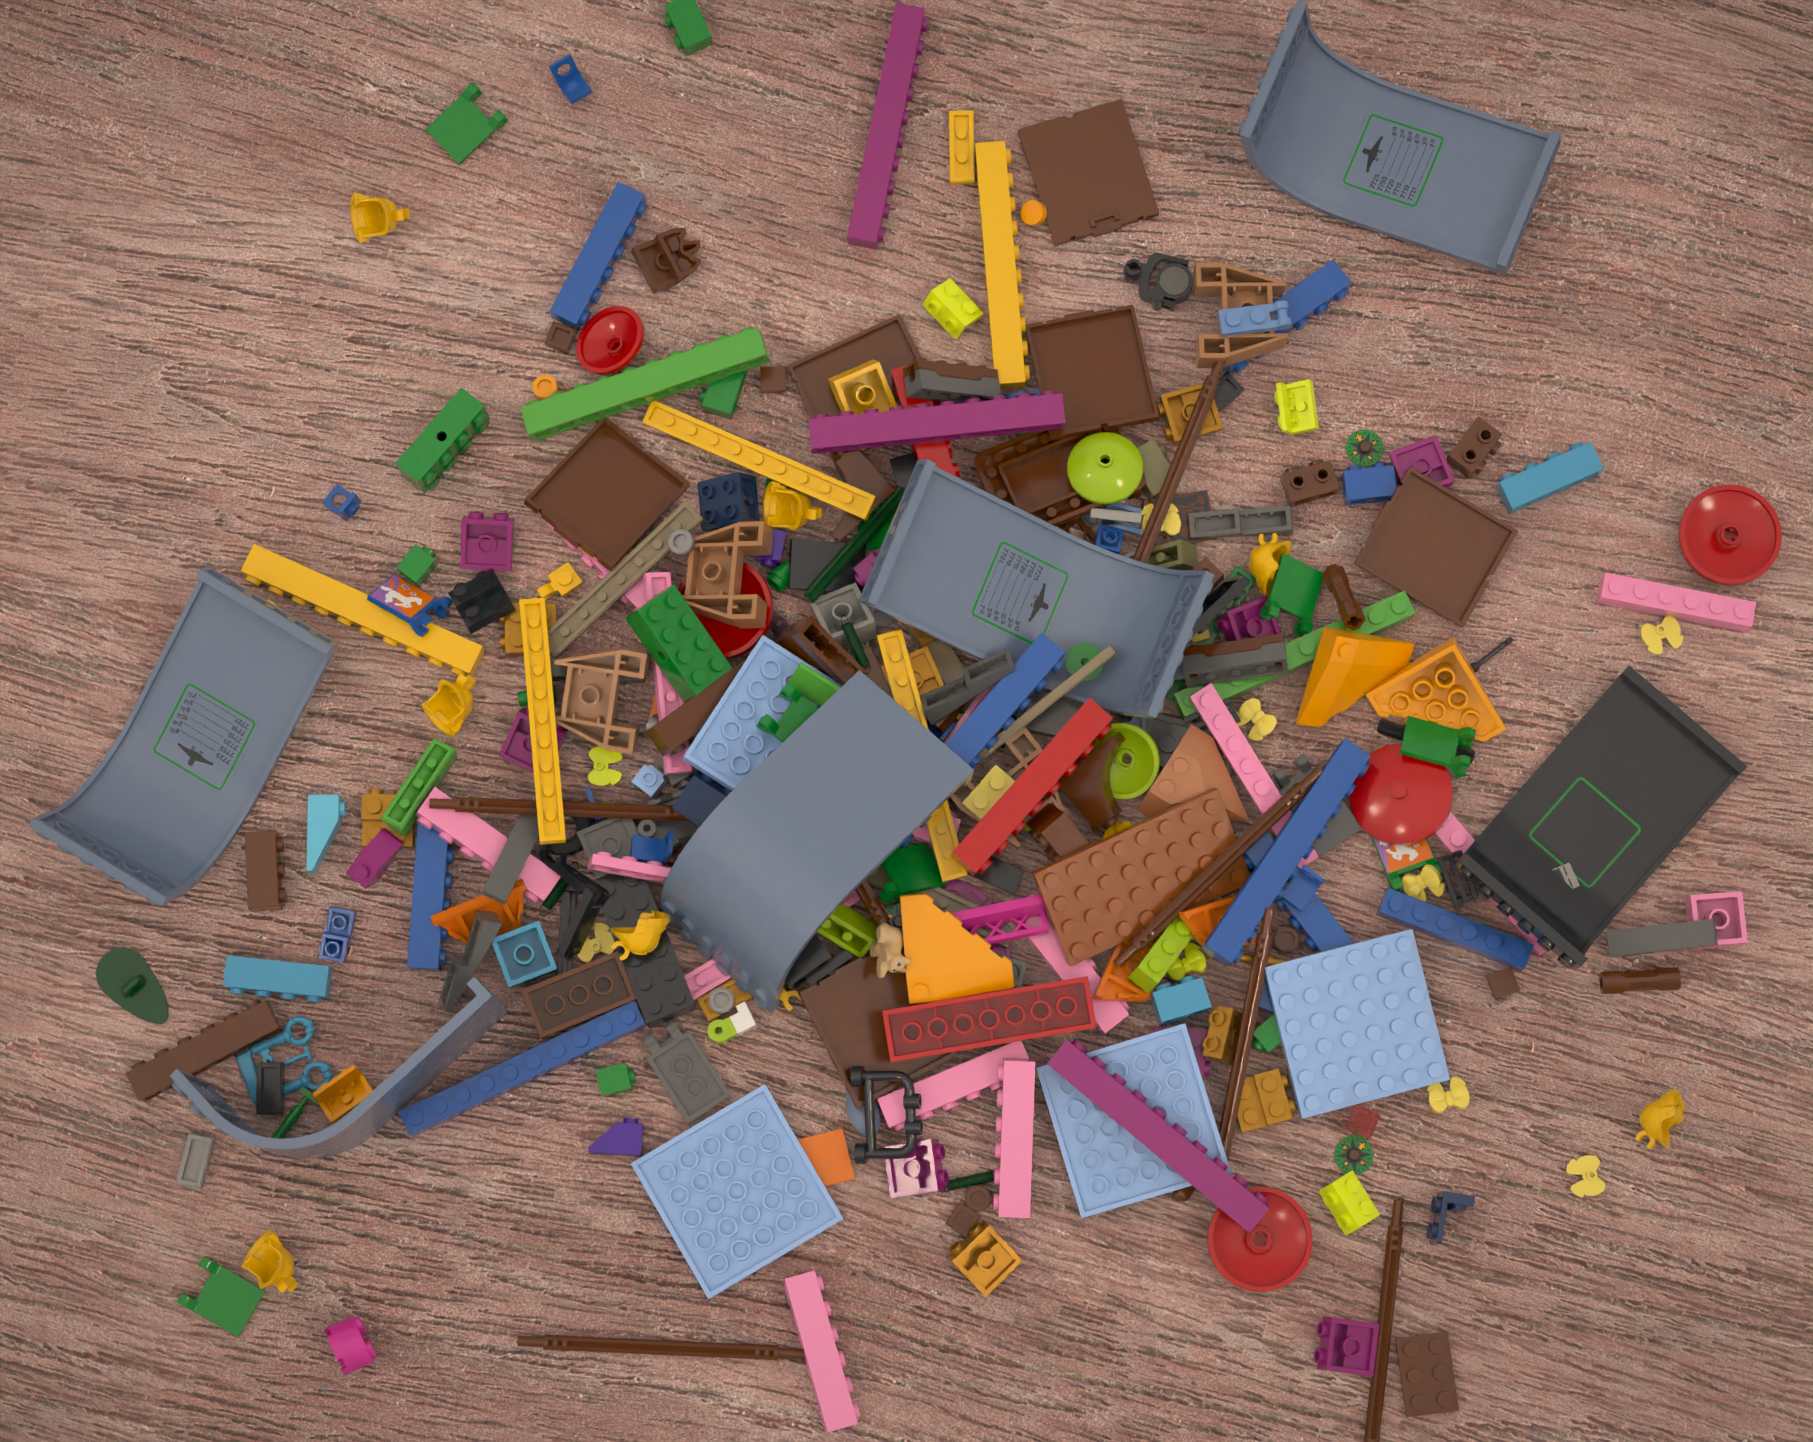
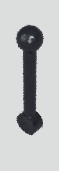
[1470,636,1514,672]

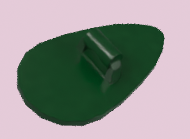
[96,948,169,1024]

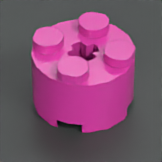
[324,1315,378,1376]

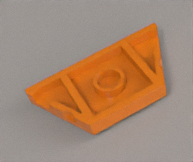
[431,879,526,945]
[1179,894,1257,956]
[1092,937,1154,1003]

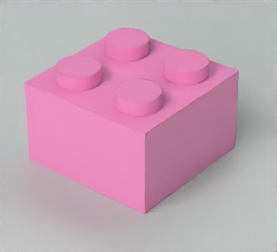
[1685,891,1748,950]

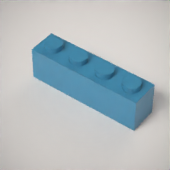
[1496,442,1604,514]
[223,955,333,1003]

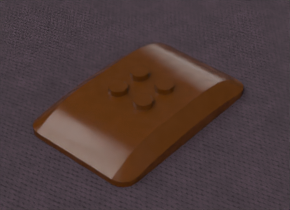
[974,427,1146,526]

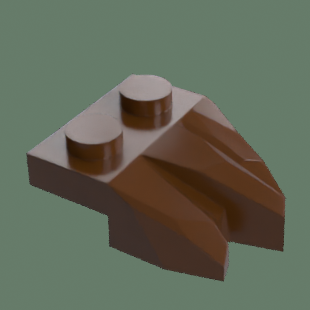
[631,228,701,294]

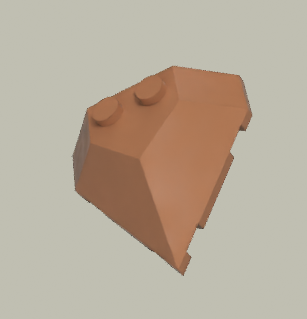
[1136,723,1250,822]

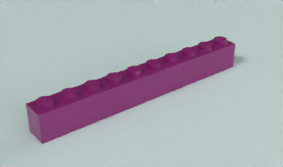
[847,3,929,250]
[808,391,1066,454]
[1047,1039,1270,1233]

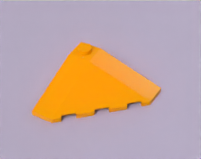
[1296,627,1415,728]
[1366,637,1506,742]
[900,893,1015,1004]

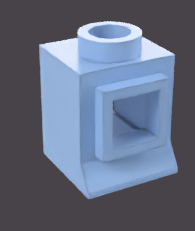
[631,764,669,800]

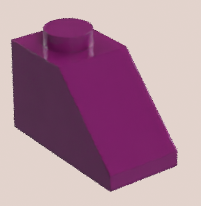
[346,828,404,889]

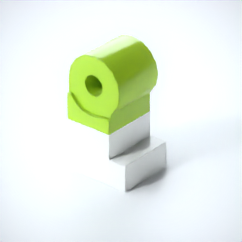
[707,1002,758,1043]

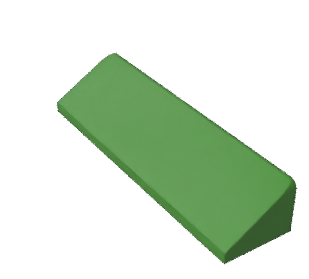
[787,663,841,707]
[380,738,457,837]

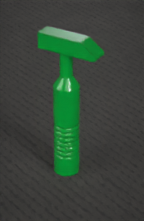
[271,1086,320,1139]

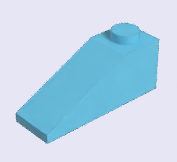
[307,794,347,874]

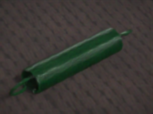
[841,615,871,675]
[539,861,579,916]
[941,1170,994,1193]

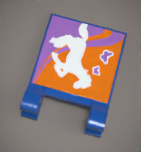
[367,574,453,637]

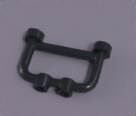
[851,1066,923,1164]

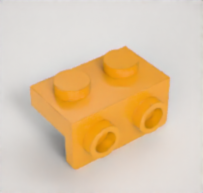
[312,1065,373,1125]

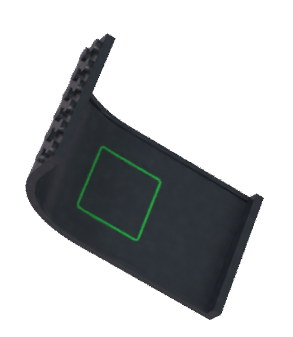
[1454,666,1747,970]

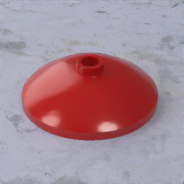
[576,306,644,375]

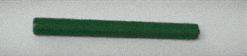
[803,486,905,603]

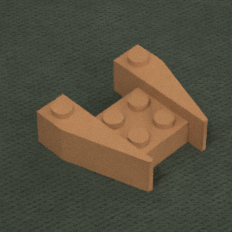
[1193,263,1288,368]
[682,521,774,628]
[554,646,651,754]
[948,727,1064,850]

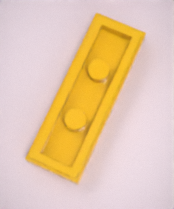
[949,110,975,185]

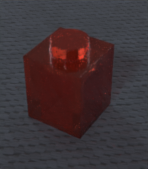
[1343,1104,1381,1141]

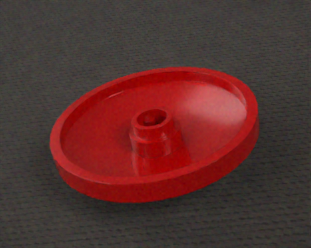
[1678,485,1782,586]
[678,562,773,659]
[1350,743,1453,846]
[1207,1186,1313,1292]

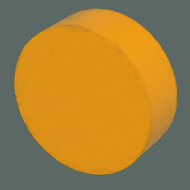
[1021,200,1047,226]
[532,375,558,400]

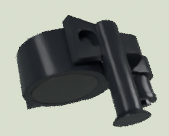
[1124,252,1193,312]

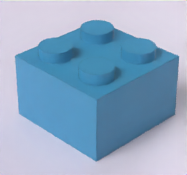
[492,921,557,989]
[1150,975,1212,1026]

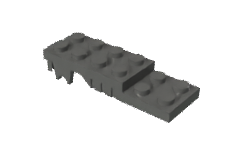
[576,784,700,880]

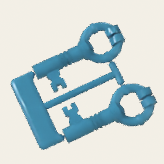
[236,1016,334,1104]

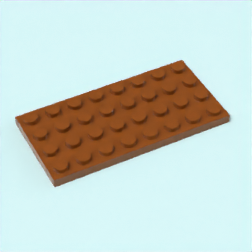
[1031,788,1250,967]

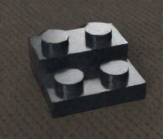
[448,568,515,634]

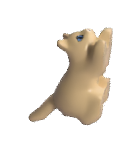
[870,923,911,978]

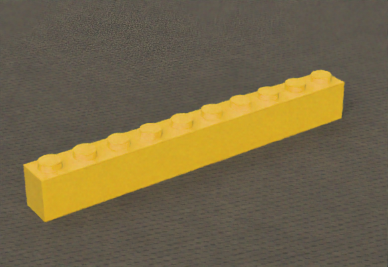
[975,141,1030,390]
[241,544,485,677]

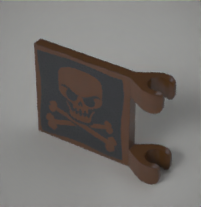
[1141,490,1217,546]

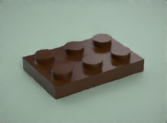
[1395,1332,1459,1417]

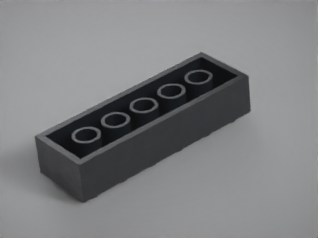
[594,874,697,1029]

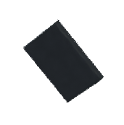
[788,538,866,594]

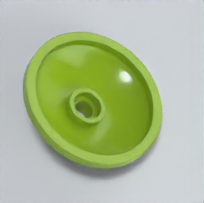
[1067,432,1143,504]
[1086,723,1160,799]

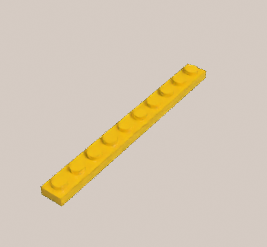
[642,401,877,521]
[519,598,566,845]
[877,629,967,883]

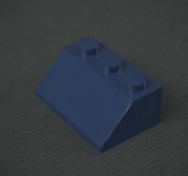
[672,770,731,826]

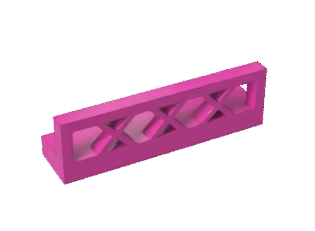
[952,894,1049,945]

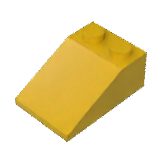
[828,360,897,451]

